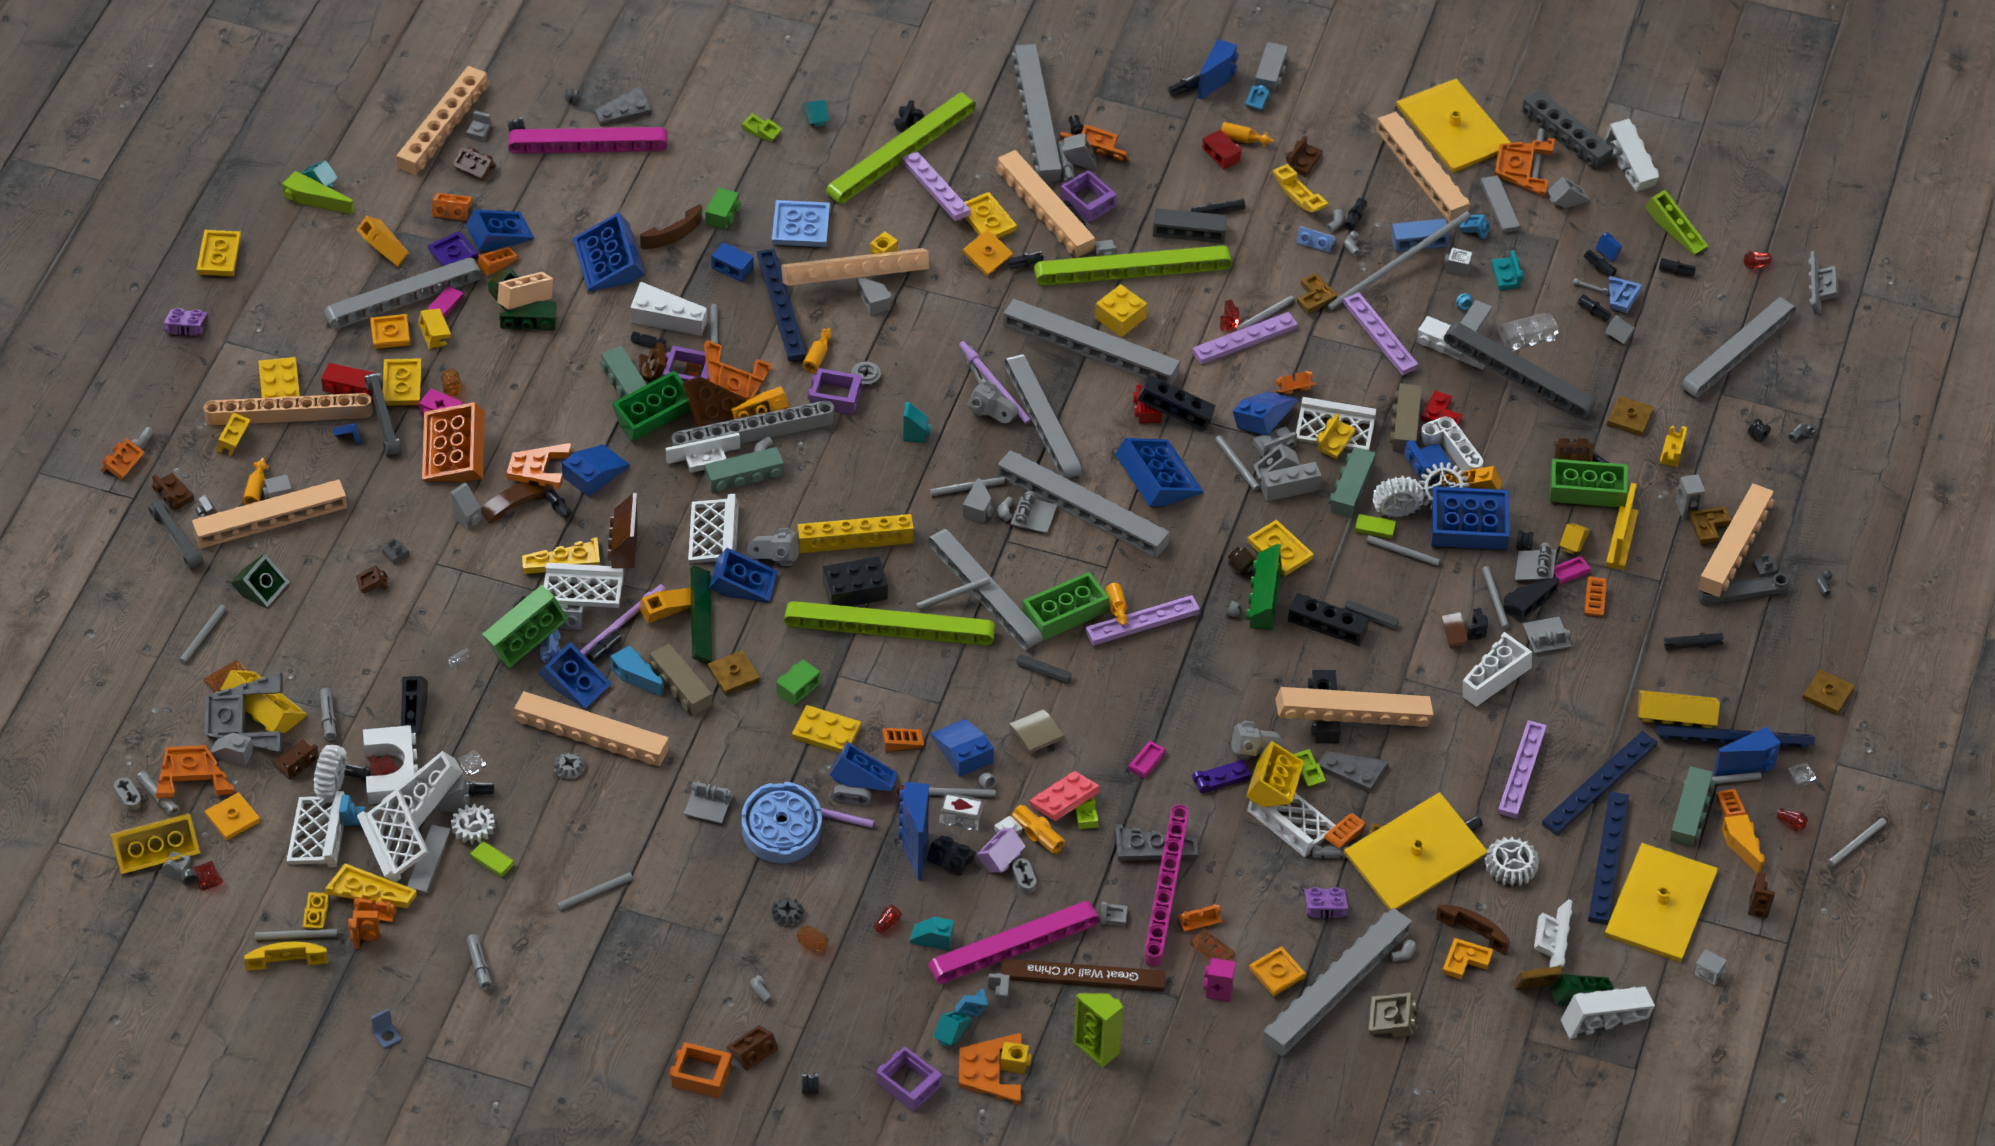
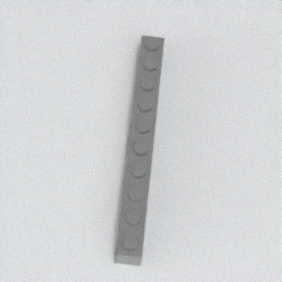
[1012,44,1062,183]
[1003,299,1180,385]
[997,450,1169,558]
[1263,908,1412,1057]

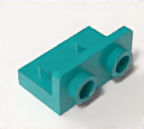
[1491,250,1524,290]

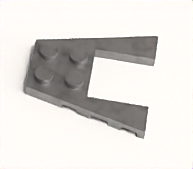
[204,673,283,752]

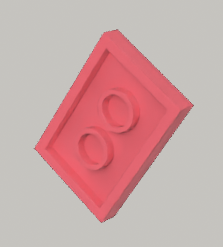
[1029,771,1101,821]

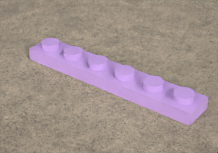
[902,151,971,221]
[1343,293,1418,375]
[1192,312,1298,365]
[1085,595,1200,646]
[1498,720,1547,819]

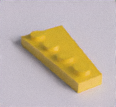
[522,537,600,574]
[325,864,417,909]

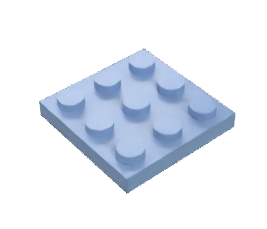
[772,200,830,247]

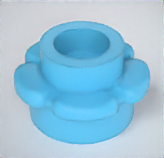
[1456,293,1473,311]

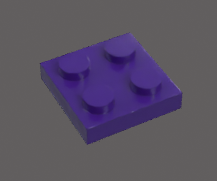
[428,231,478,267]

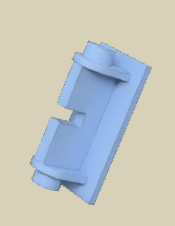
[1296,226,1335,253]
[540,629,561,663]

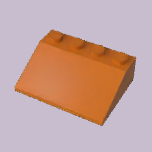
[422,402,485,482]

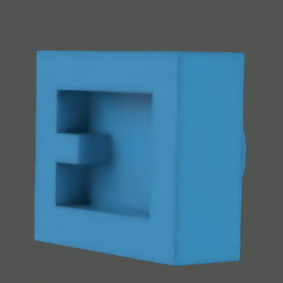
[1245,85,1271,111]
[1459,214,1490,239]
[339,795,366,825]
[955,989,988,1017]

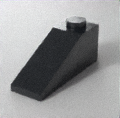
[1504,577,1560,623]
[401,676,428,735]

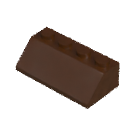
[608,493,638,568]

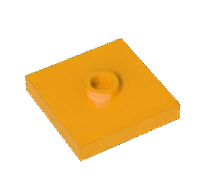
[962,229,1013,277]
[370,314,411,349]
[205,792,261,841]
[1249,946,1306,997]

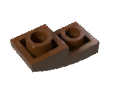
[1442,612,1468,648]

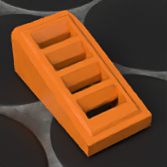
[477,247,519,276]
[1584,577,1607,617]
[882,728,924,752]
[1716,789,1747,818]
[1324,813,1366,848]

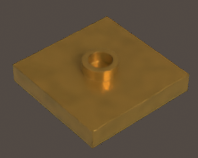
[1607,395,1654,436]
[708,650,760,695]
[1802,669,1855,715]
[1513,966,1562,990]

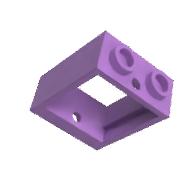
[1061,170,1117,223]
[661,346,709,382]
[807,368,862,415]
[877,1047,942,1112]

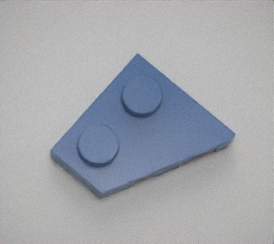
[1609,276,1642,313]

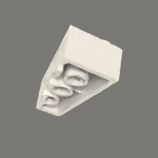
[1604,119,1659,192]
[630,282,707,336]
[1463,632,1532,707]
[382,751,463,836]
[1561,987,1655,1039]

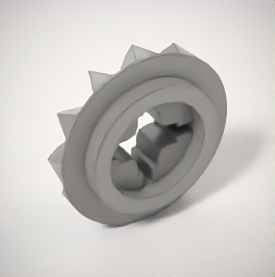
[851,362,881,386]
[553,751,585,779]

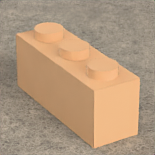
[497,272,554,310]

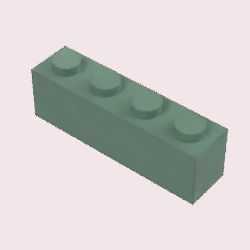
[600,346,647,398]
[705,447,784,493]
[1329,447,1376,518]
[1670,766,1715,847]

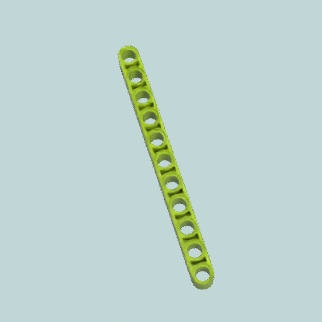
[826,92,976,204]
[1034,246,1232,286]
[784,601,996,646]

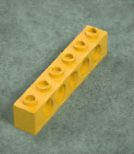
[797,514,914,553]

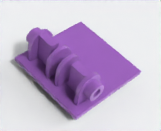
[163,308,207,336]
[1304,887,1348,918]

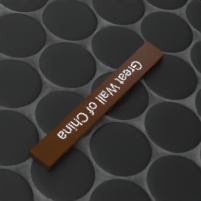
[1001,958,1165,991]

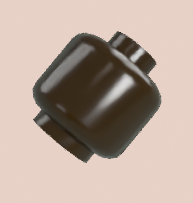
[1228,547,1256,575]

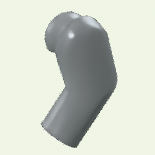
[1327,209,1345,232]
[1344,231,1360,257]
[132,427,153,449]
[754,436,773,452]
[997,497,1015,522]
[1390,939,1416,962]
[750,976,772,1003]

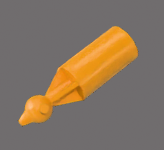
[1221,122,1274,147]
[802,328,832,373]
[242,458,269,505]
[1105,583,1128,626]

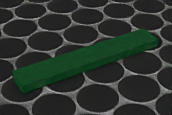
[690,565,712,664]

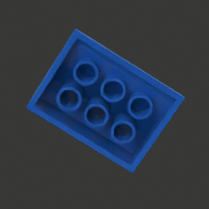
[573,212,645,291]
[1115,438,1203,507]
[1431,486,1509,550]
[899,782,929,881]

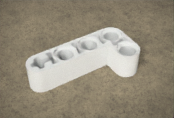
[1420,417,1483,471]

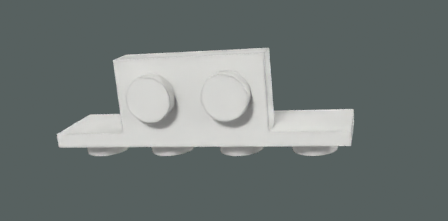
[666,433,740,473]
[1534,900,1572,969]

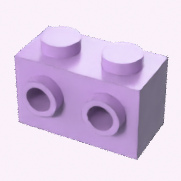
[977,828,1026,873]

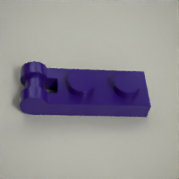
[1192,760,1250,793]

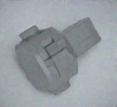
[967,380,1018,423]
[747,528,799,566]
[1231,721,1285,760]

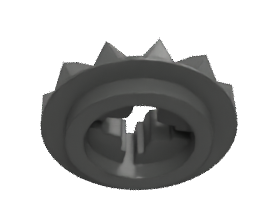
[772,897,804,926]

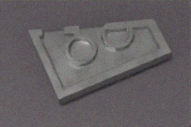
[595,86,651,127]
[1319,751,1388,793]

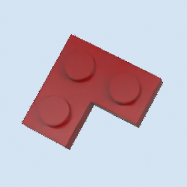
[1421,390,1463,426]

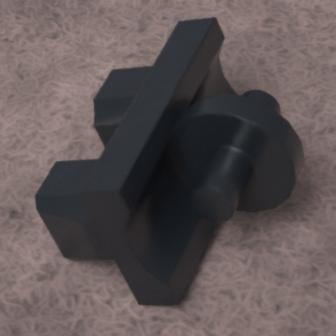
[894,100,925,131]

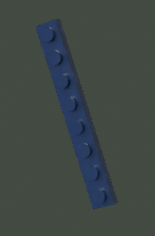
[757,248,806,361]
[1655,725,1815,748]
[1542,731,1657,836]
[1588,791,1629,925]

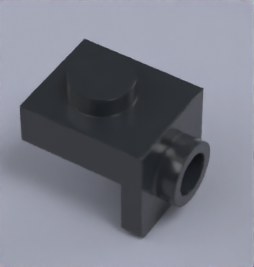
[1467,608,1488,640]

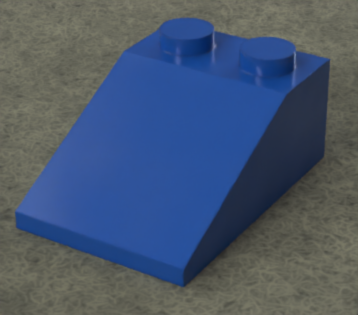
[1198,39,1239,99]
[466,210,534,251]
[1233,391,1298,435]
[561,444,630,497]
[709,548,778,603]
[538,642,612,710]
[931,719,994,777]
[1713,727,1781,776]
[830,742,897,791]

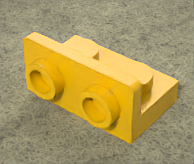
[1316,414,1355,460]

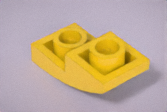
[303,892,330,930]

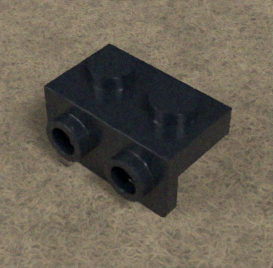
[927,835,976,876]

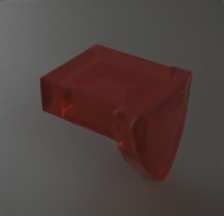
[193,861,223,891]

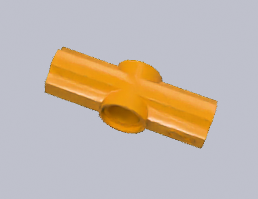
[1012,804,1065,854]

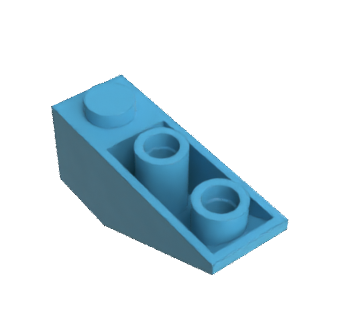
[610,646,664,696]

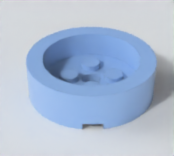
[742,782,822,864]

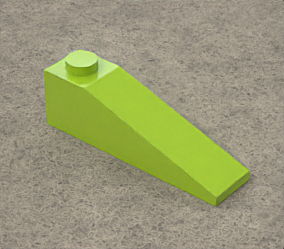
[282,171,354,214]
[1645,190,1708,255]

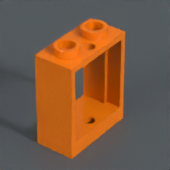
[669,1042,732,1098]

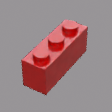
[321,363,382,402]

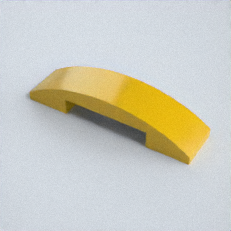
[1273,164,1328,212]
[244,942,328,971]

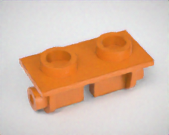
[1276,371,1316,395]
[353,897,397,922]
[1178,904,1223,932]

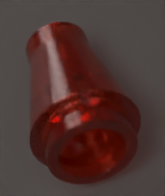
[1744,251,1772,269]
[1777,808,1808,831]
[873,904,902,934]

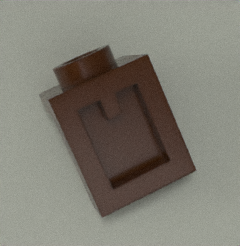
[356,565,389,594]

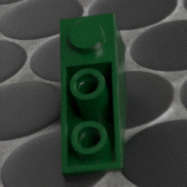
[499,301,557,330]
[1549,974,1614,1006]

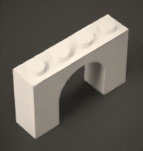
[363,725,418,804]

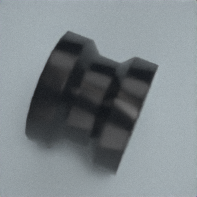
[507,117,525,132]
[1748,419,1771,442]
[1516,530,1534,550]
[802,1073,819,1094]

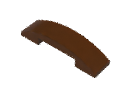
[640,204,702,249]
[481,481,554,524]
[1436,904,1510,956]

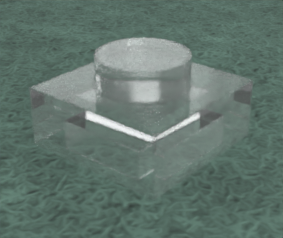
[458,750,486,776]
[1788,762,1816,787]

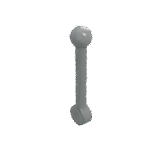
[1573,278,1609,295]

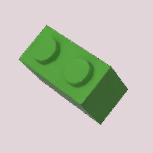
[705,187,741,230]
[776,659,820,706]

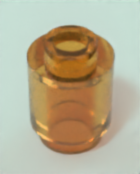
[441,369,462,396]
[797,925,828,952]

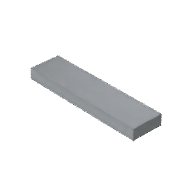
[1480,176,1520,233]
[1444,300,1492,358]
[407,825,451,896]

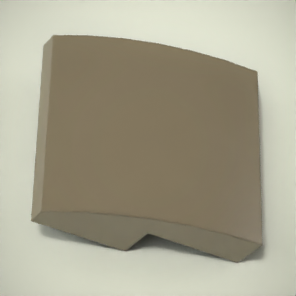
[1009,709,1064,753]

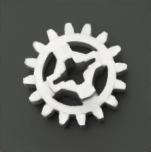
[451,804,495,844]

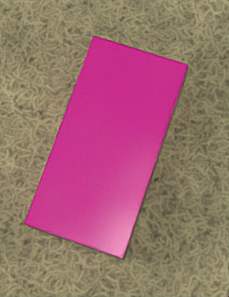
[427,286,464,318]
[1553,556,1591,585]
[1128,741,1166,779]

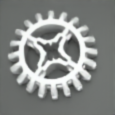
[1419,462,1470,510]
[1373,476,1424,518]
[313,745,347,798]
[1485,836,1539,887]

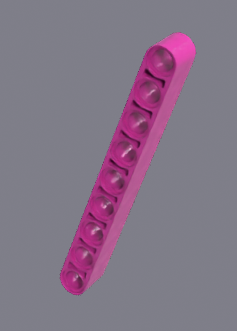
[508,127,668,154]
[1144,805,1189,967]
[928,901,1100,984]

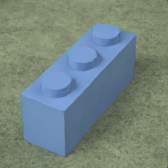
[1391,219,1450,252]

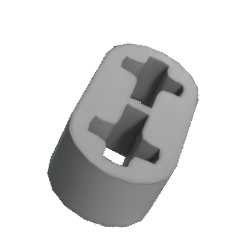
[114,778,142,811]
[833,784,871,806]
[1012,858,1036,894]

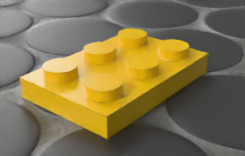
[964,192,1017,238]
[197,230,241,276]
[258,357,300,398]
[383,359,422,406]
[1247,520,1314,577]
[792,705,861,753]

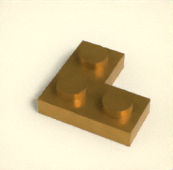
[1297,273,1337,314]
[1689,506,1731,545]

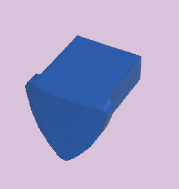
[1596,233,1622,262]
[333,423,361,444]

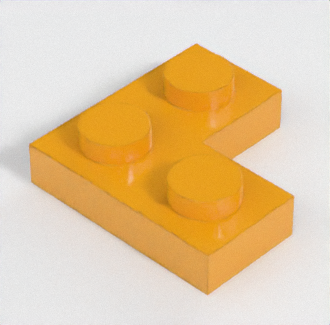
[1442,938,1493,980]

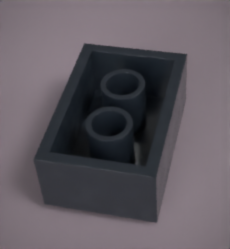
[823,556,888,607]

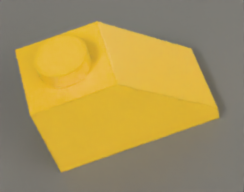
[1559,523,1591,554]

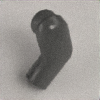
[1788,424,1816,442]
[1816,570,1833,597]

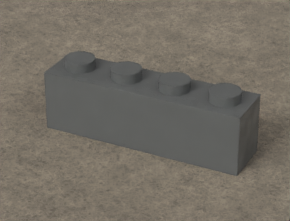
[1153,208,1228,244]

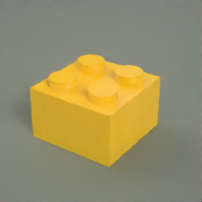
[1095,284,1148,337]

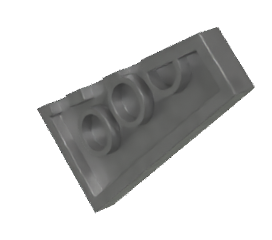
[1115,824,1198,861]

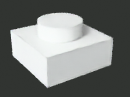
[994,816,1023,835]

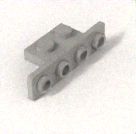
[1808,251,1839,314]

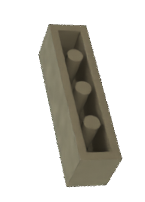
[1390,383,1422,452]
[649,643,713,716]

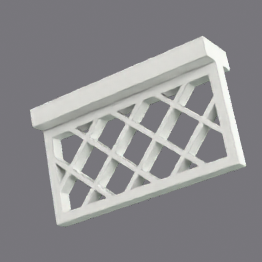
[1296,397,1376,451]
[688,494,739,564]
[544,563,624,608]
[357,790,429,882]
[286,791,345,868]
[1247,793,1336,857]

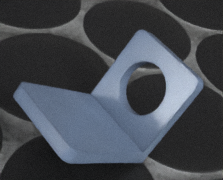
[371,1008,401,1049]

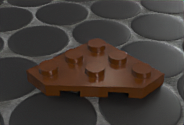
[682,376,747,427]

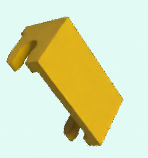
[418,308,451,349]
[216,413,251,456]
[1659,425,1687,468]

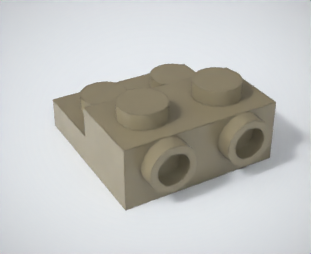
[1369,992,1419,1038]

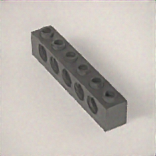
[1522,90,1614,170]

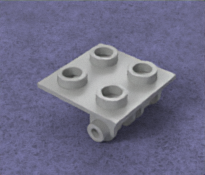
[1011,491,1057,533]
[1515,542,1556,581]
[1523,617,1571,654]
[684,781,734,824]

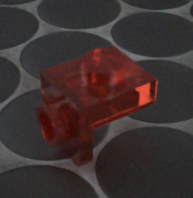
[1219,299,1240,331]
[368,754,398,776]

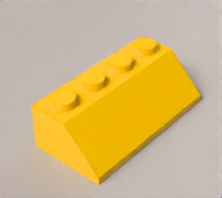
[220,670,307,733]
[1638,690,1720,728]
[1246,740,1304,807]
[110,813,200,874]

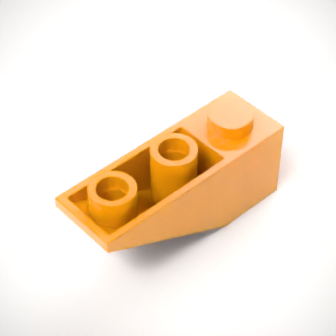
[356,215,409,267]
[732,386,789,420]
[1442,466,1502,490]
[639,588,691,624]
[1722,814,1765,873]

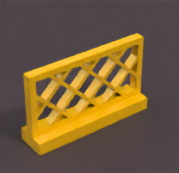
[1606,483,1639,571]

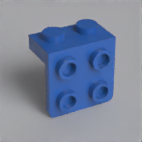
[1404,440,1454,481]

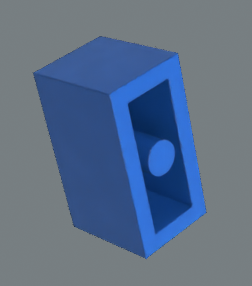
[711,242,754,282]

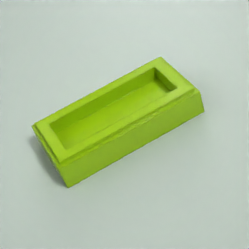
[1355,514,1396,539]
[470,841,514,878]

